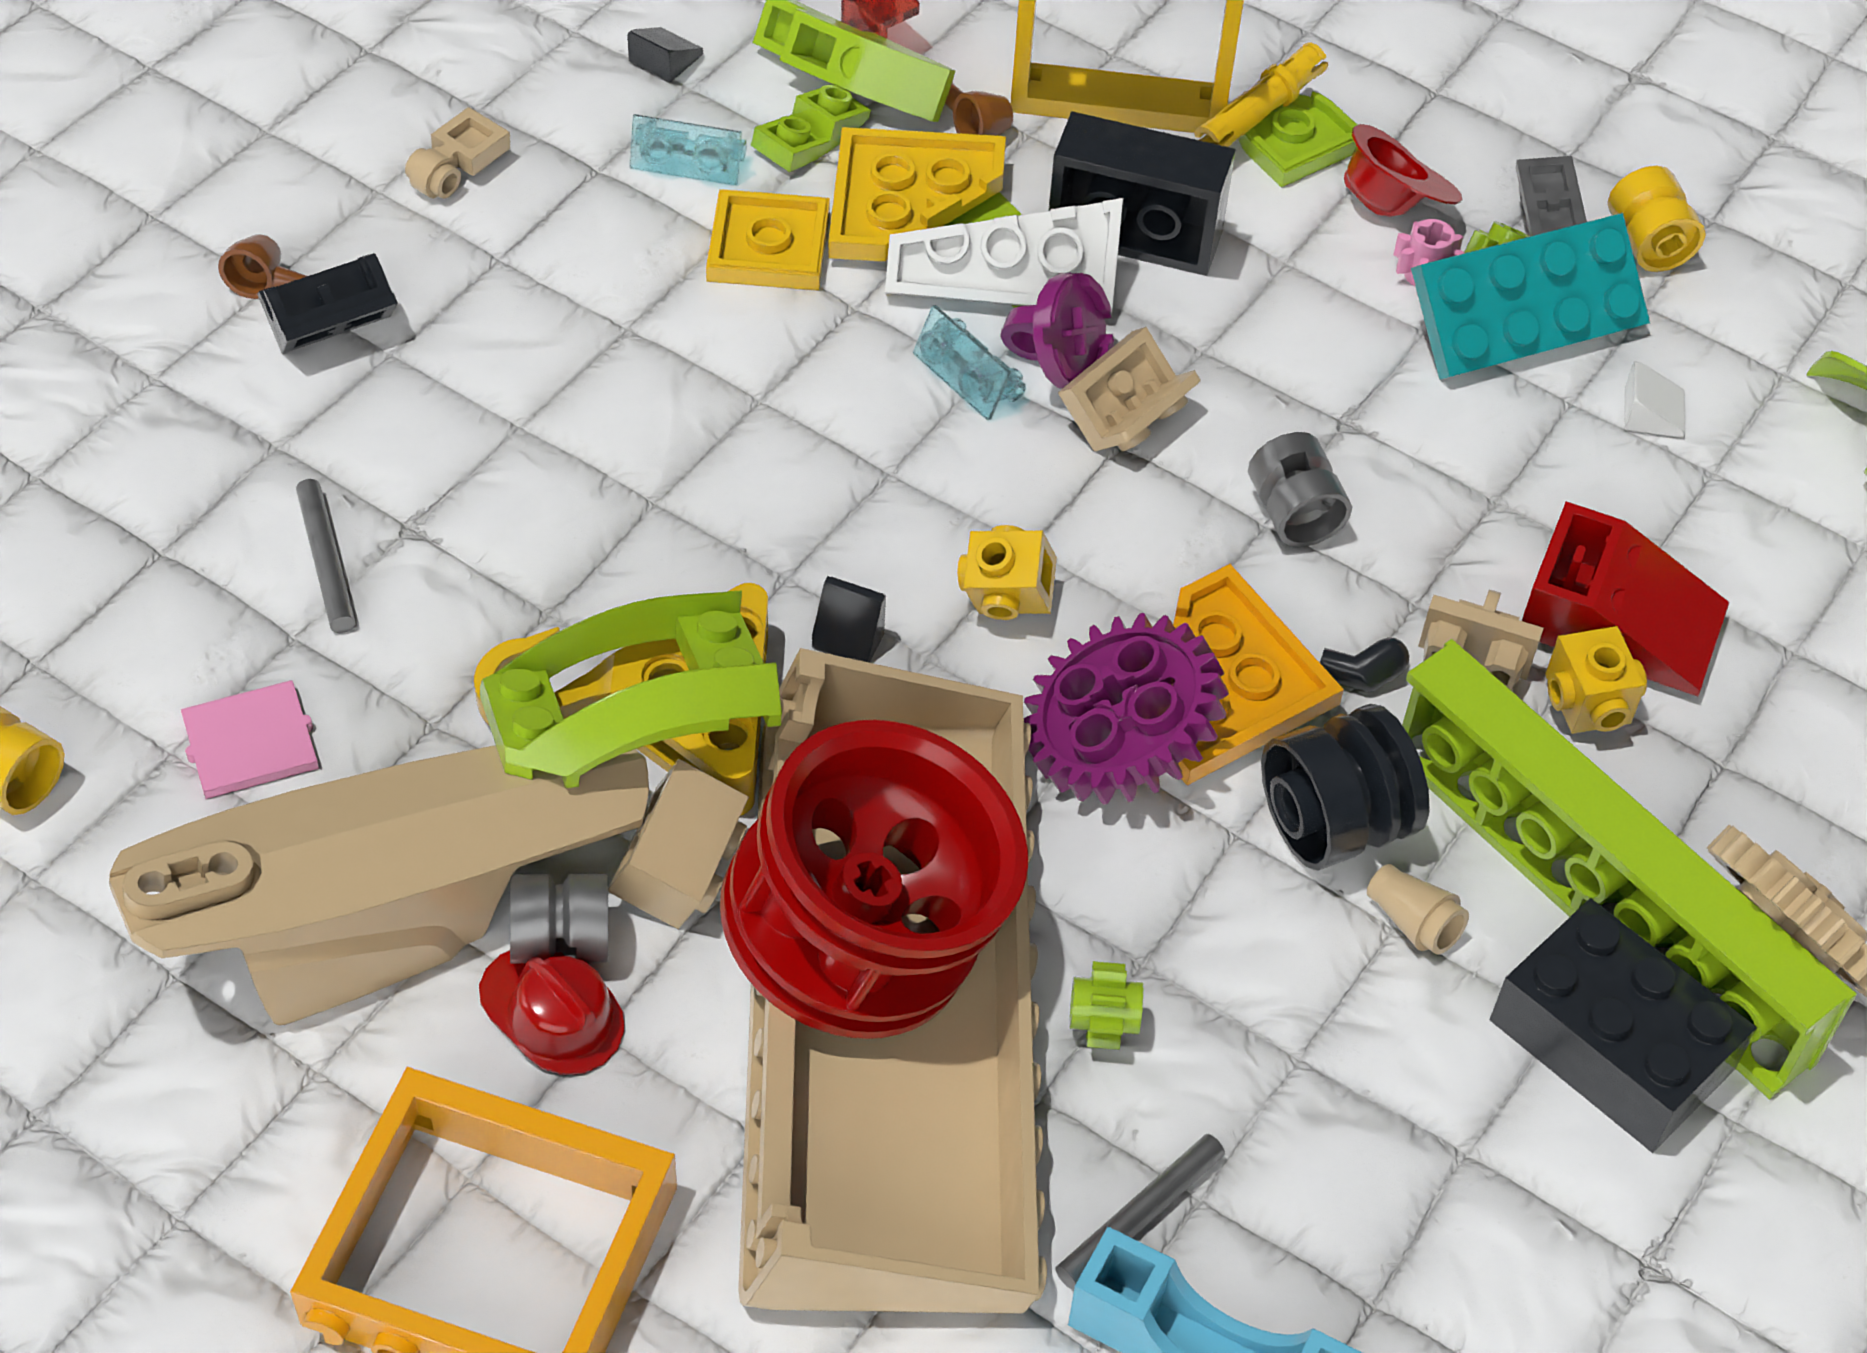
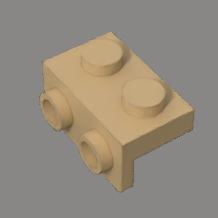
[1058,327,1201,452]

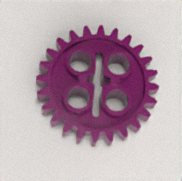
[1024,613,1229,805]

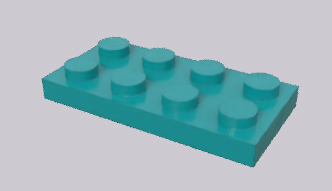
[1411,213,1650,380]

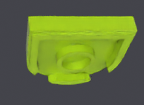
[1238,91,1358,188]

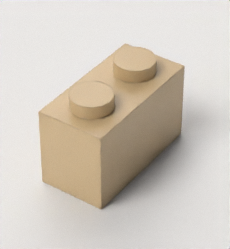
[608,759,749,929]

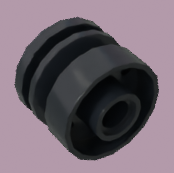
[1261,703,1430,871]

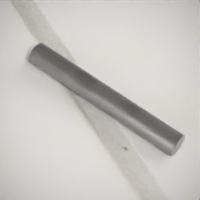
[296,479,355,633]
[1055,1134,1225,1290]

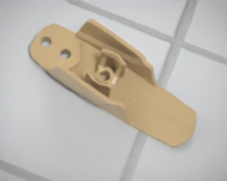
[109,745,649,1026]

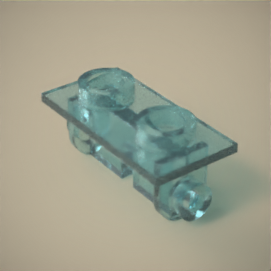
[630,114,747,186]
[913,305,1026,420]

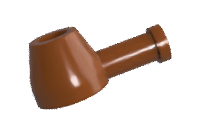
[945,81,1013,136]
[218,234,307,299]

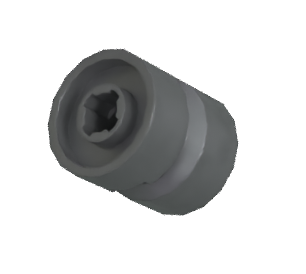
[1247,432,1353,547]
[510,874,608,964]

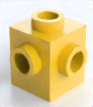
[957,525,1057,620]
[1545,626,1647,734]

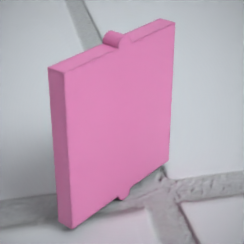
[181,680,319,799]

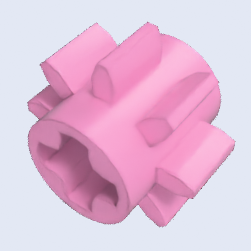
[1394,219,1465,287]

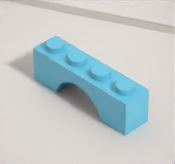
[1068,1226,1362,1353]

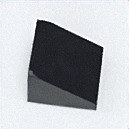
[627,27,703,82]
[812,576,886,663]

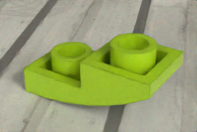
[750,84,871,172]

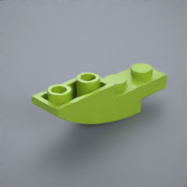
[752,0,956,122]

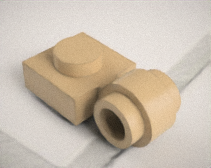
[405,107,510,199]

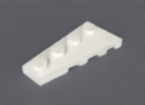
[885,198,1123,314]

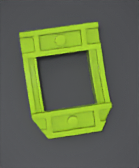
[480,591,782,788]

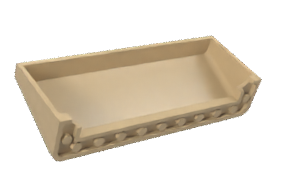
[739,648,1047,1314]

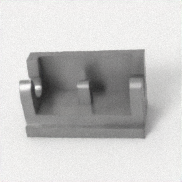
[1516,156,1587,236]

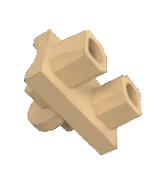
[1418,589,1543,691]

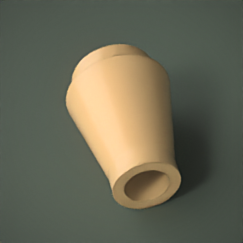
[1367,864,1469,955]

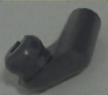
[1320,637,1410,692]

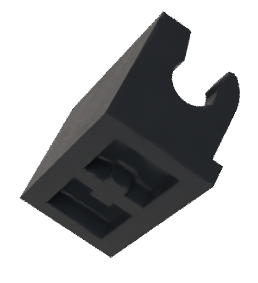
[258,253,398,354]

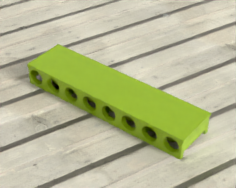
[1402,639,1857,1100]

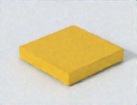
[706,189,830,291]

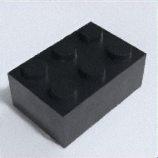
[1048,111,1236,276]
[1489,898,1757,1153]

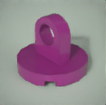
[1000,273,1114,389]

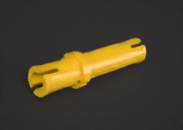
[1194,42,1329,147]

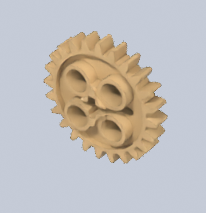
[1706,825,1867,998]

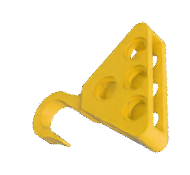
[474,583,768,816]

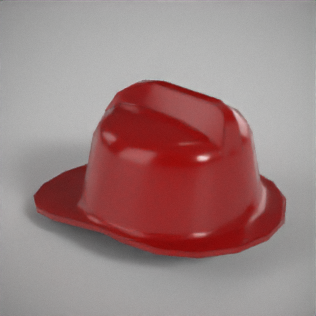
[1344,124,1463,217]
[479,950,624,1075]

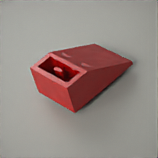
[1522,501,1730,697]

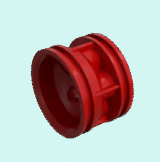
[720,720,1028,1039]

